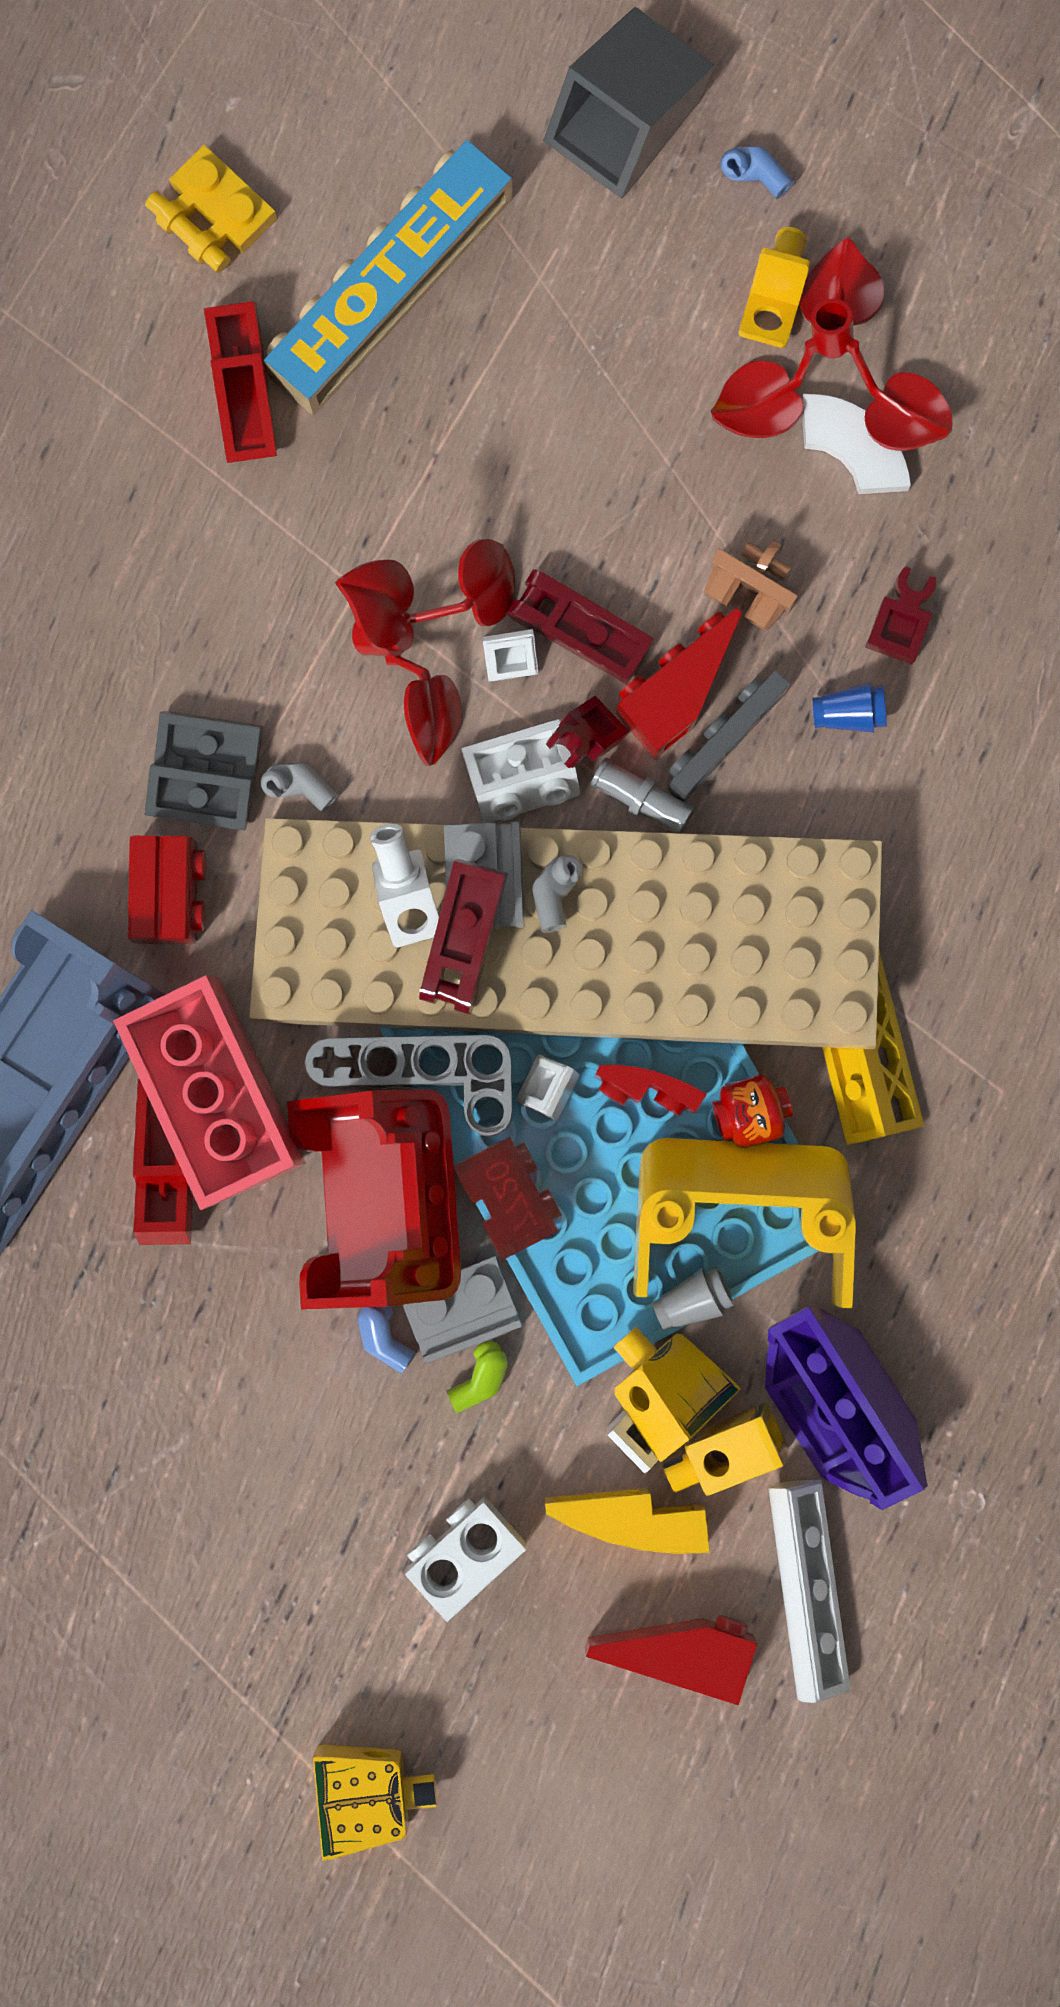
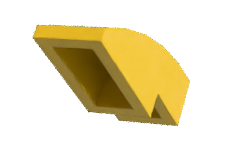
[545,1487,710,1554]

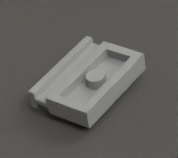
[444,821,524,929]
[403,1256,522,1364]

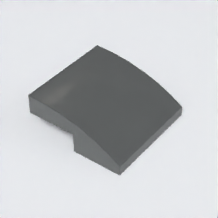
[144,711,263,831]

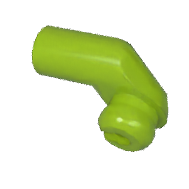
[446,1341,508,1414]

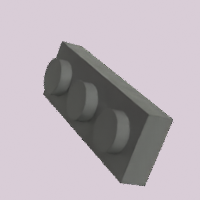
[668,670,790,802]

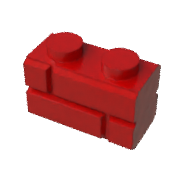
[128,835,206,944]

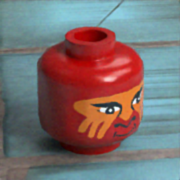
[712,1074,793,1148]

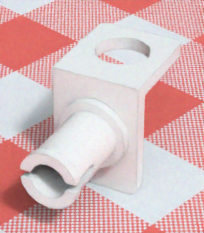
[370,824,439,947]

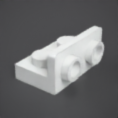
[461,719,580,823]

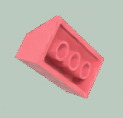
[113,975,306,1210]

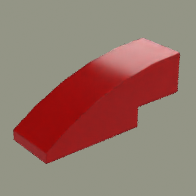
[203,301,277,463]
[133,1078,193,1245]

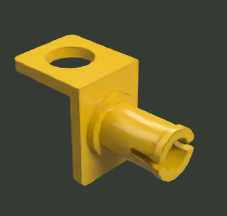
[738,227,810,348]

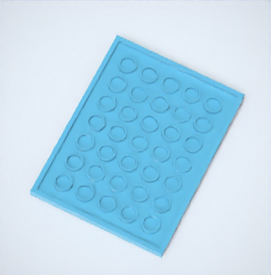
[379,1028,818,1386]

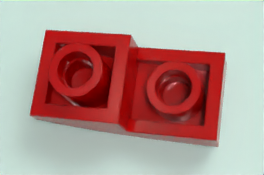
[594,1065,707,1116]

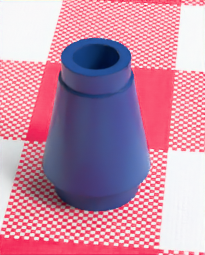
[812,682,887,733]

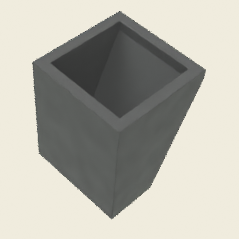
[543,7,715,199]

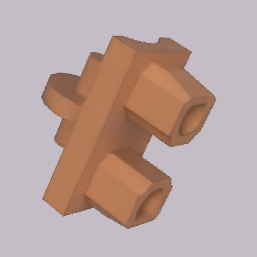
[704,539,798,632]

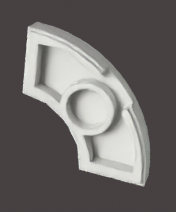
[801,394,911,494]

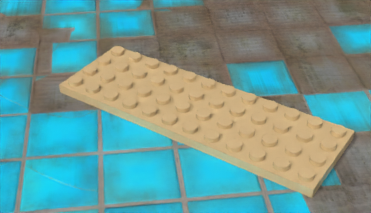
[249,818,882,1049]

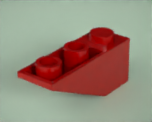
[616,607,742,760]

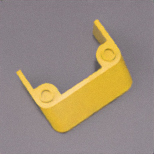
[633,1138,856,1308]

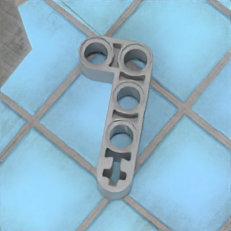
[305,1035,512,1137]

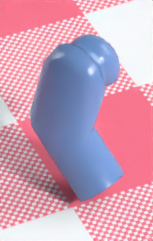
[720,147,795,199]
[357,1306,416,1374]

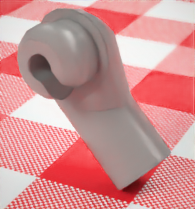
[532,855,582,933]

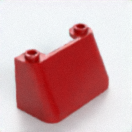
[287,1089,461,1310]

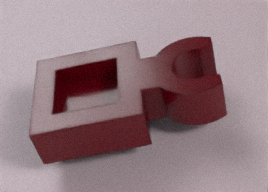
[865,566,936,665]
[546,696,630,768]

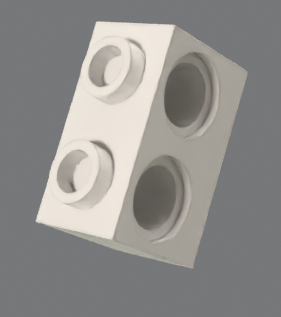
[405,1496,526,1622]

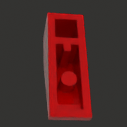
[585,1615,757,1706]

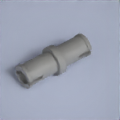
[591,757,695,834]

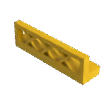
[822,951,924,1145]

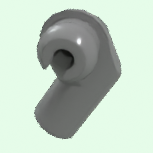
[261,762,339,813]

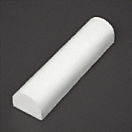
[768,1480,851,1703]

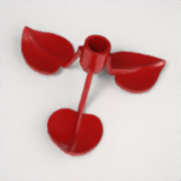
[710,238,953,451]
[335,539,515,766]

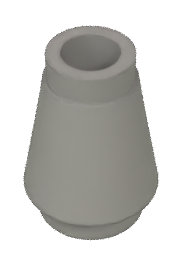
[652,1267,735,1331]

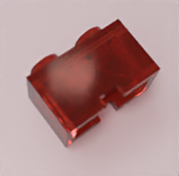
[453,1137,562,1260]

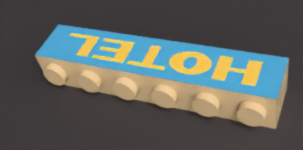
[264,140,513,416]

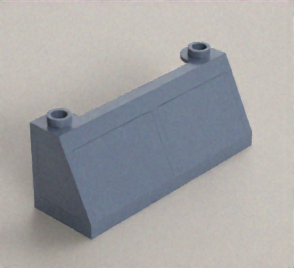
[0,910,165,1255]

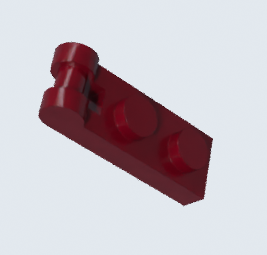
[506,569,654,685]
[419,859,508,1015]

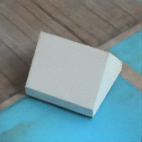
[482,629,538,682]
[516,1054,580,1121]

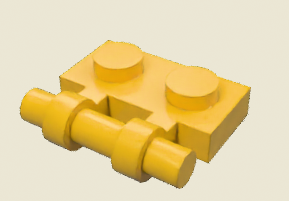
[145,144,277,273]

